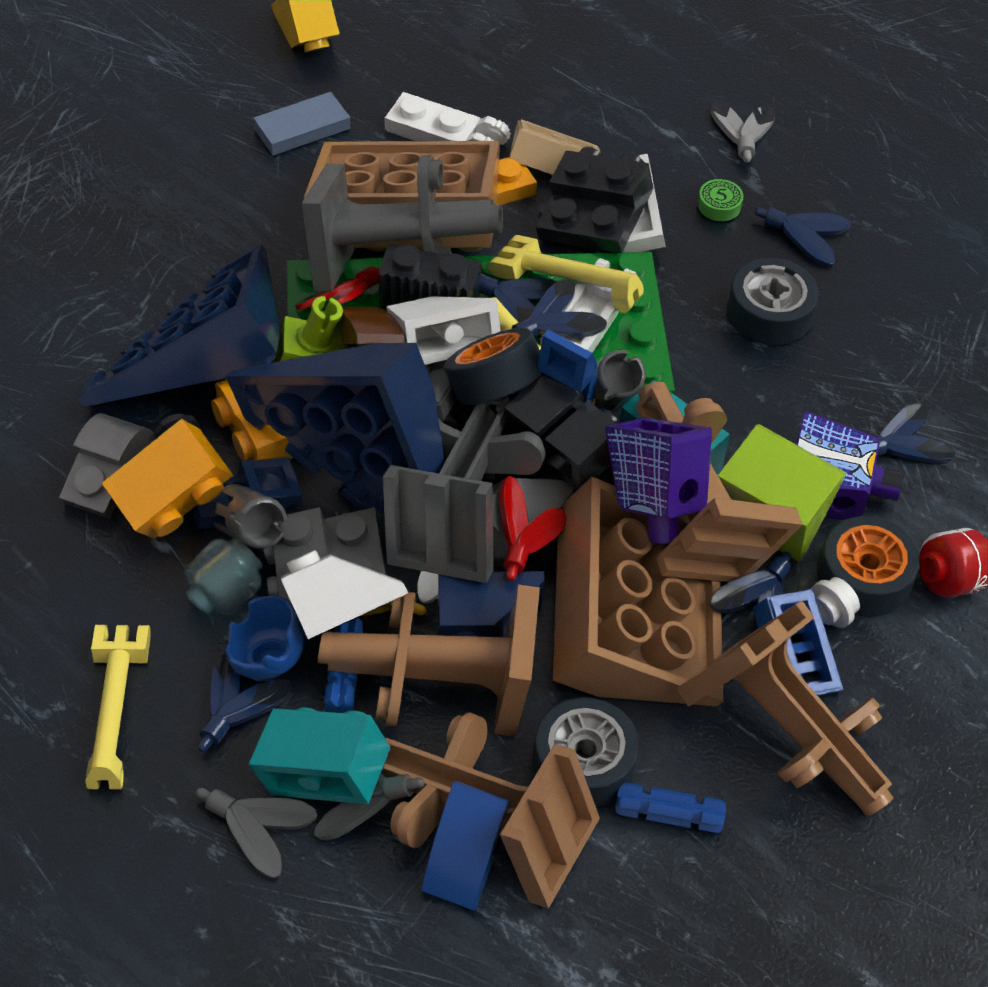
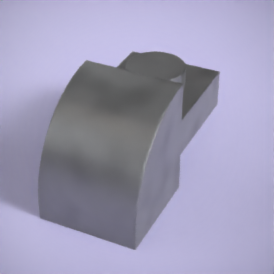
[59,413,154,519]

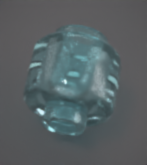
[184,537,263,616]

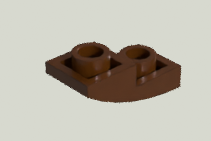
[337,306,404,347]

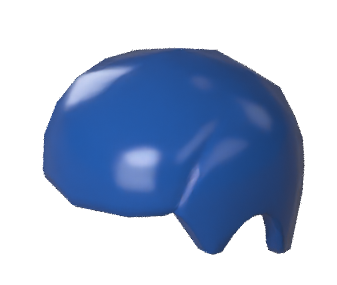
[225,595,306,682]

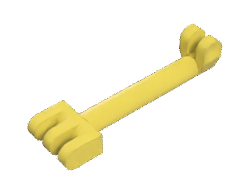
[488,235,644,313]
[85,625,151,790]

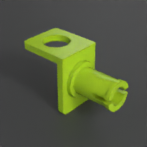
[271,296,348,363]

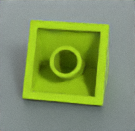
[718,424,847,562]

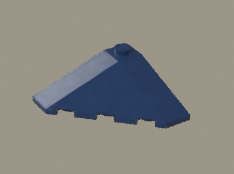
[78,243,280,407]
[226,343,445,516]

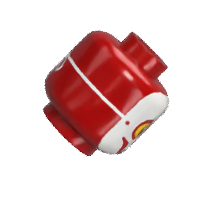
[919,528,988,598]

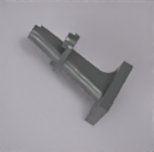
[301,155,503,291]
[383,396,545,583]

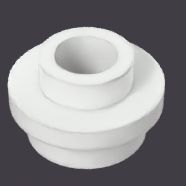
[811,577,860,628]

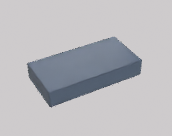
[253,92,351,155]

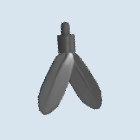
[314,774,424,840]
[196,787,317,879]

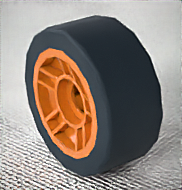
[444,328,542,405]
[817,516,920,617]

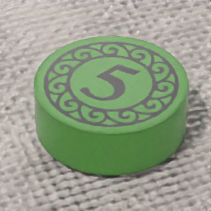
[698,179,744,221]

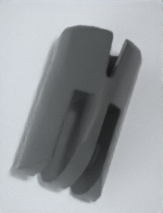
[595,350,646,412]
[214,484,287,548]

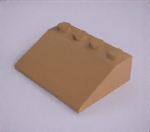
[304,141,500,252]
[553,477,723,706]

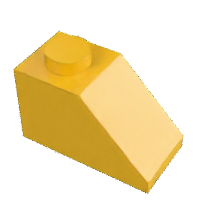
[271,0,339,53]

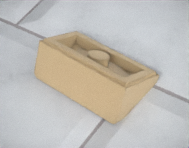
[510,119,601,175]

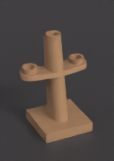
[636,382,803,582]
[317,584,540,737]
[676,600,894,817]
[381,713,600,909]

